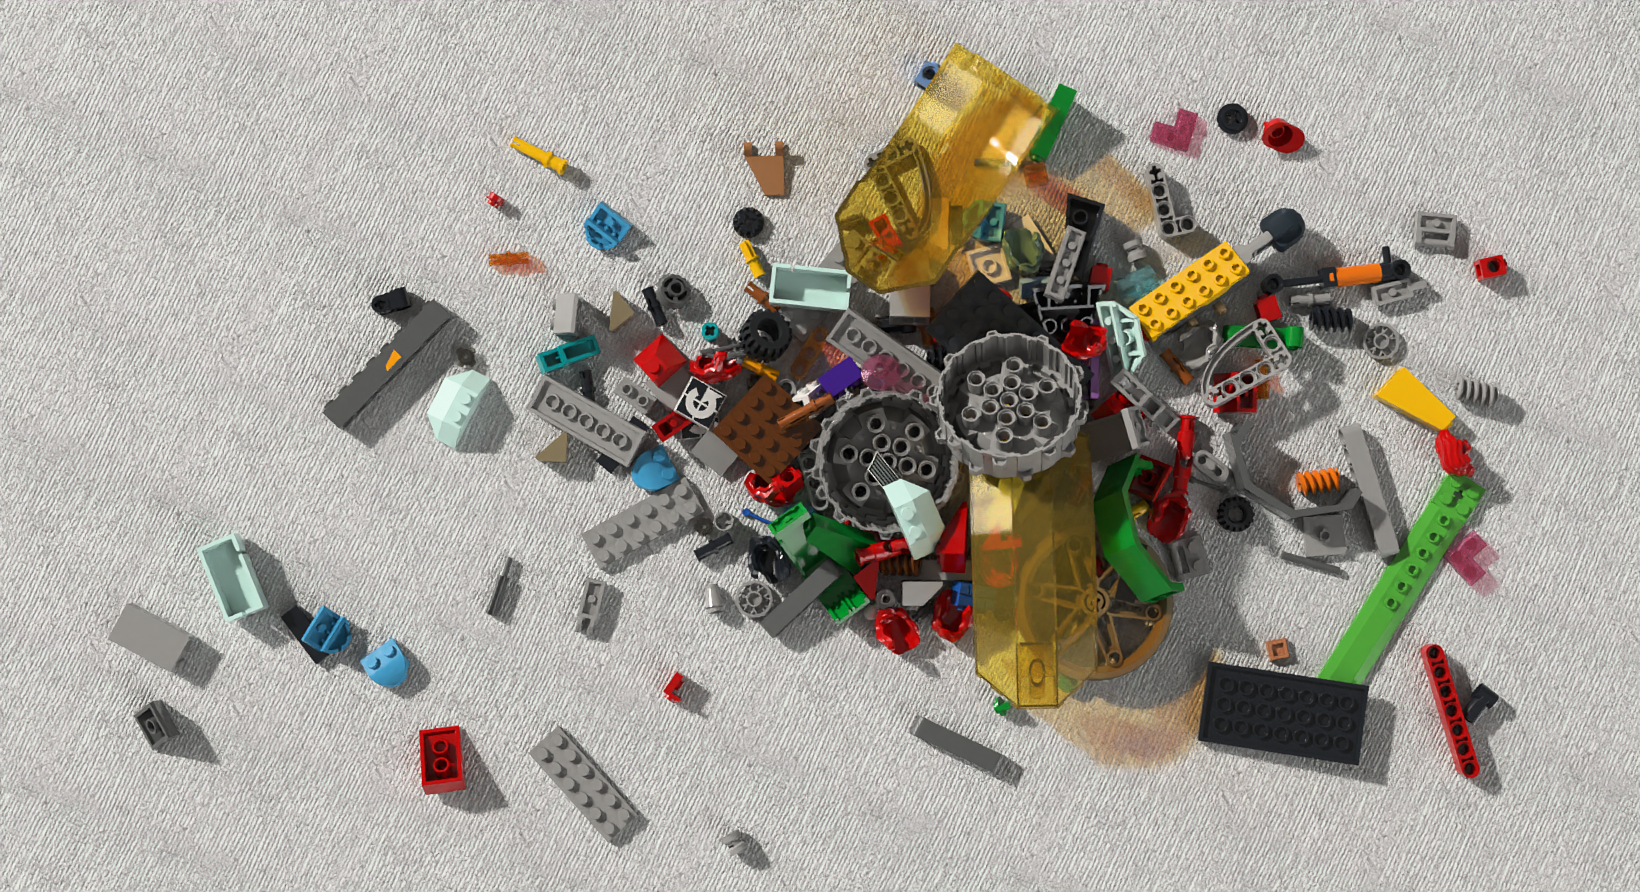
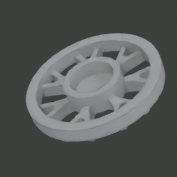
[1362,323,1400,360]
[736,580,773,618]

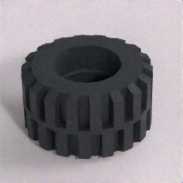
[738,309,793,364]

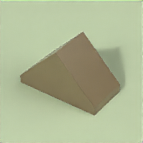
[609,291,636,333]
[535,432,570,463]

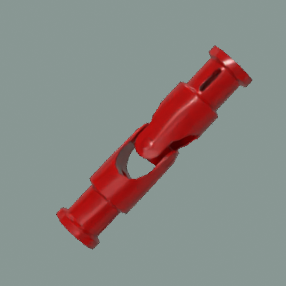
[1171,415,1198,495]
[854,536,911,566]

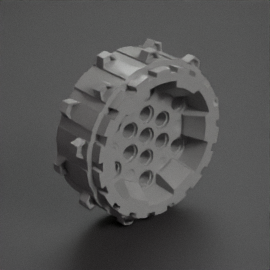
[929,330,1089,482]
[809,383,965,540]

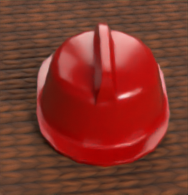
[1262,118,1305,153]

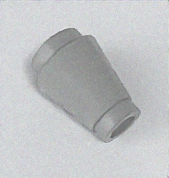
[705,584,725,614]

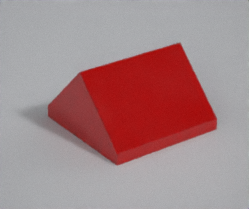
[1128,454,1173,503]
[852,560,879,600]

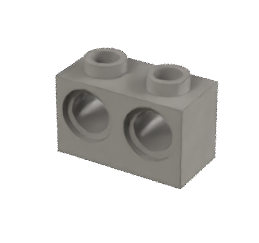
[613,376,658,416]

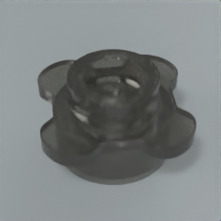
[456,347,476,367]

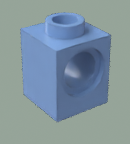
[913,61,943,95]

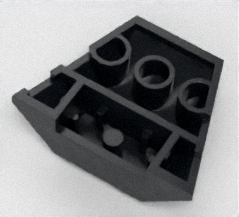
[1031,281,1106,344]

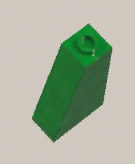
[1027,83,1077,163]
[803,513,876,574]

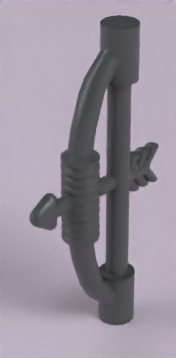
[700,336,768,365]

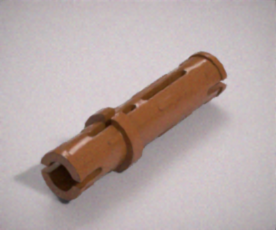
[777,392,836,431]

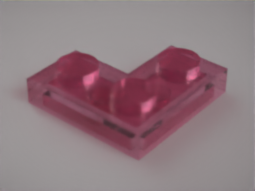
[1149,108,1198,152]
[1443,530,1487,586]

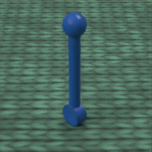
[742,508,771,525]

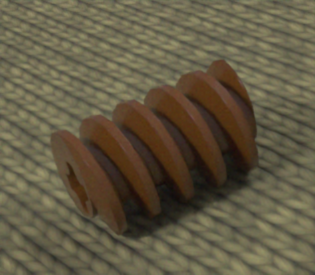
[879,553,922,577]

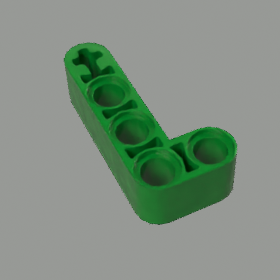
[1222,325,1304,351]

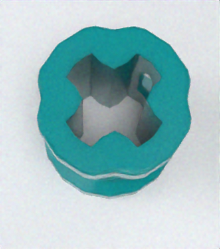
[701,322,720,342]

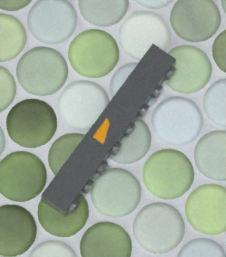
[322,299,454,430]

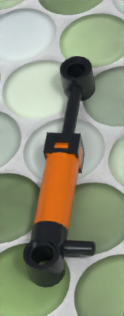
[1260,246,1411,296]

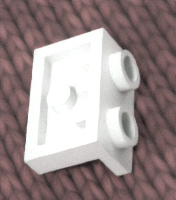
[792,380,829,418]

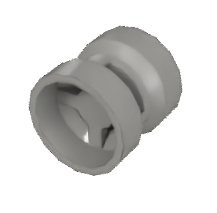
[1123,238,1148,263]
[714,511,734,531]
[721,829,748,856]

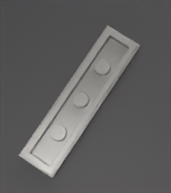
[1043,225,1086,303]

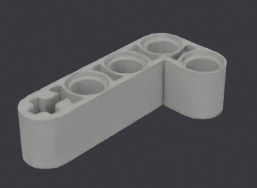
[1143,163,1197,240]

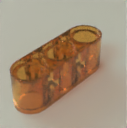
[791,327,829,380]

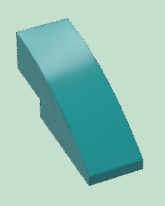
[535,334,601,375]

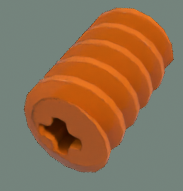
[1296,467,1340,496]

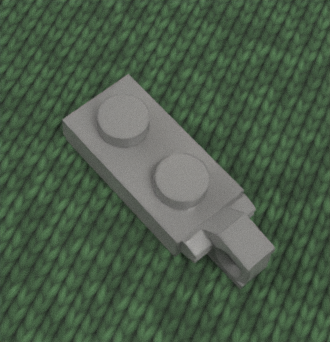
[1370,278,1427,307]

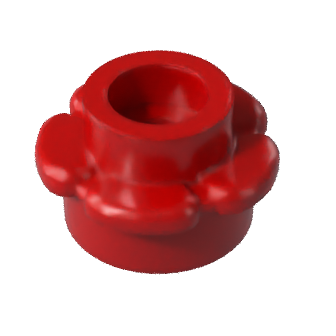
[486,192,505,208]

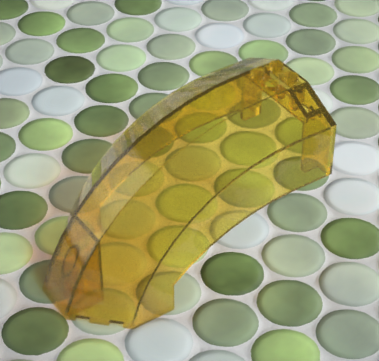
[834,42,1060,295]
[969,425,1098,710]

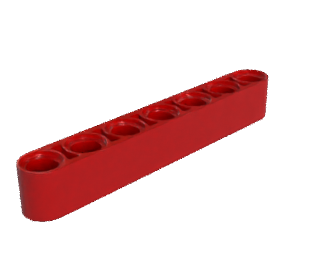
[1420,644,1480,778]

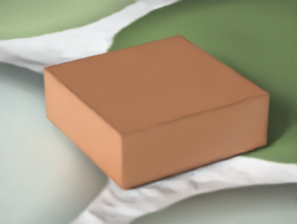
[1265,638,1290,661]

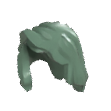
[1002,228,1045,275]

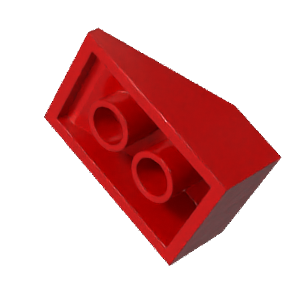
[936,501,969,573]
[419,725,466,795]

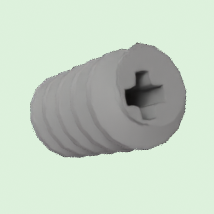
[1454,375,1500,409]

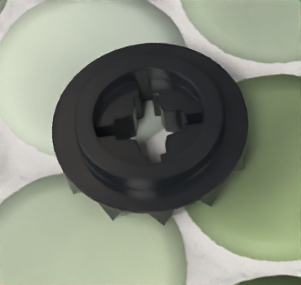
[1216,103,1248,135]
[733,207,764,238]

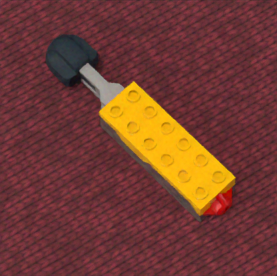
[1129,208,1305,347]

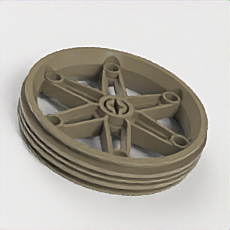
[1014,522,1174,681]

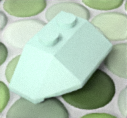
[1096,301,1147,378]
[427,370,491,449]
[883,479,945,560]

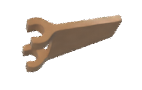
[744,141,785,195]

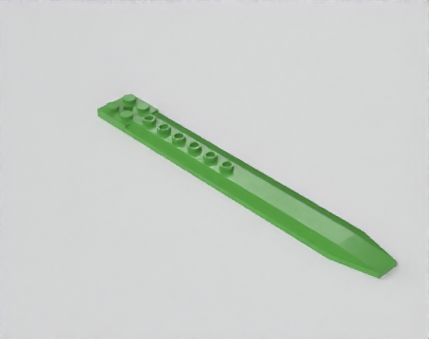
[1317,474,1486,685]

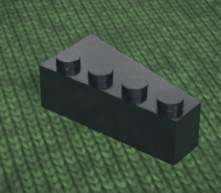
[1065,193,1105,281]

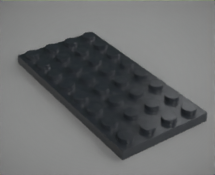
[924,269,1095,427]
[1197,661,1369,766]

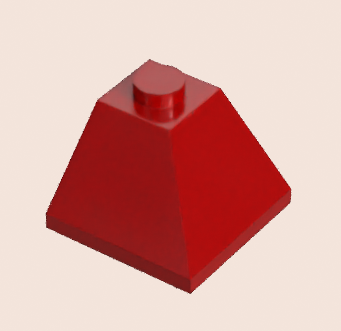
[633,334,688,388]

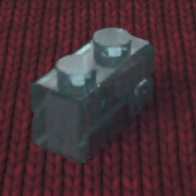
[1113,265,1160,304]

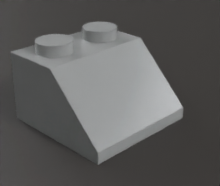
[550,293,583,338]
[901,582,943,610]

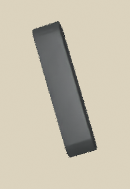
[760,558,843,638]
[910,715,1006,775]

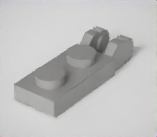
[575,577,607,635]

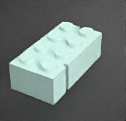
[769,263,852,313]
[197,533,269,623]

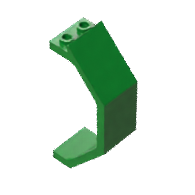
[1092,453,1185,603]
[767,502,870,625]

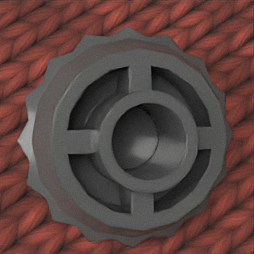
[654,273,692,310]

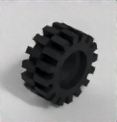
[1216,496,1255,532]

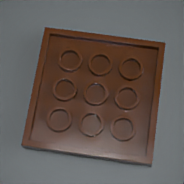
[712,373,822,485]

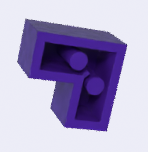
[817,356,864,400]

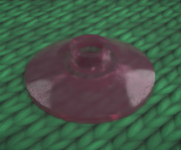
[861,354,901,390]

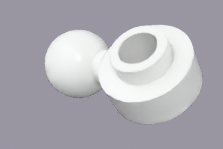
[863,589,895,620]

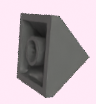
[133,700,180,750]

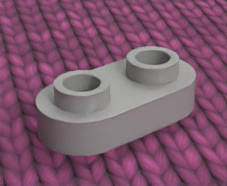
[1192,450,1229,482]

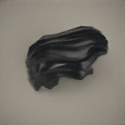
[748,535,791,584]

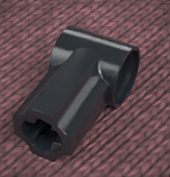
[877,316,917,334]
[1462,683,1499,725]

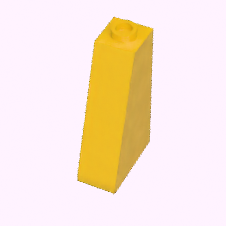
[1372,367,1456,432]

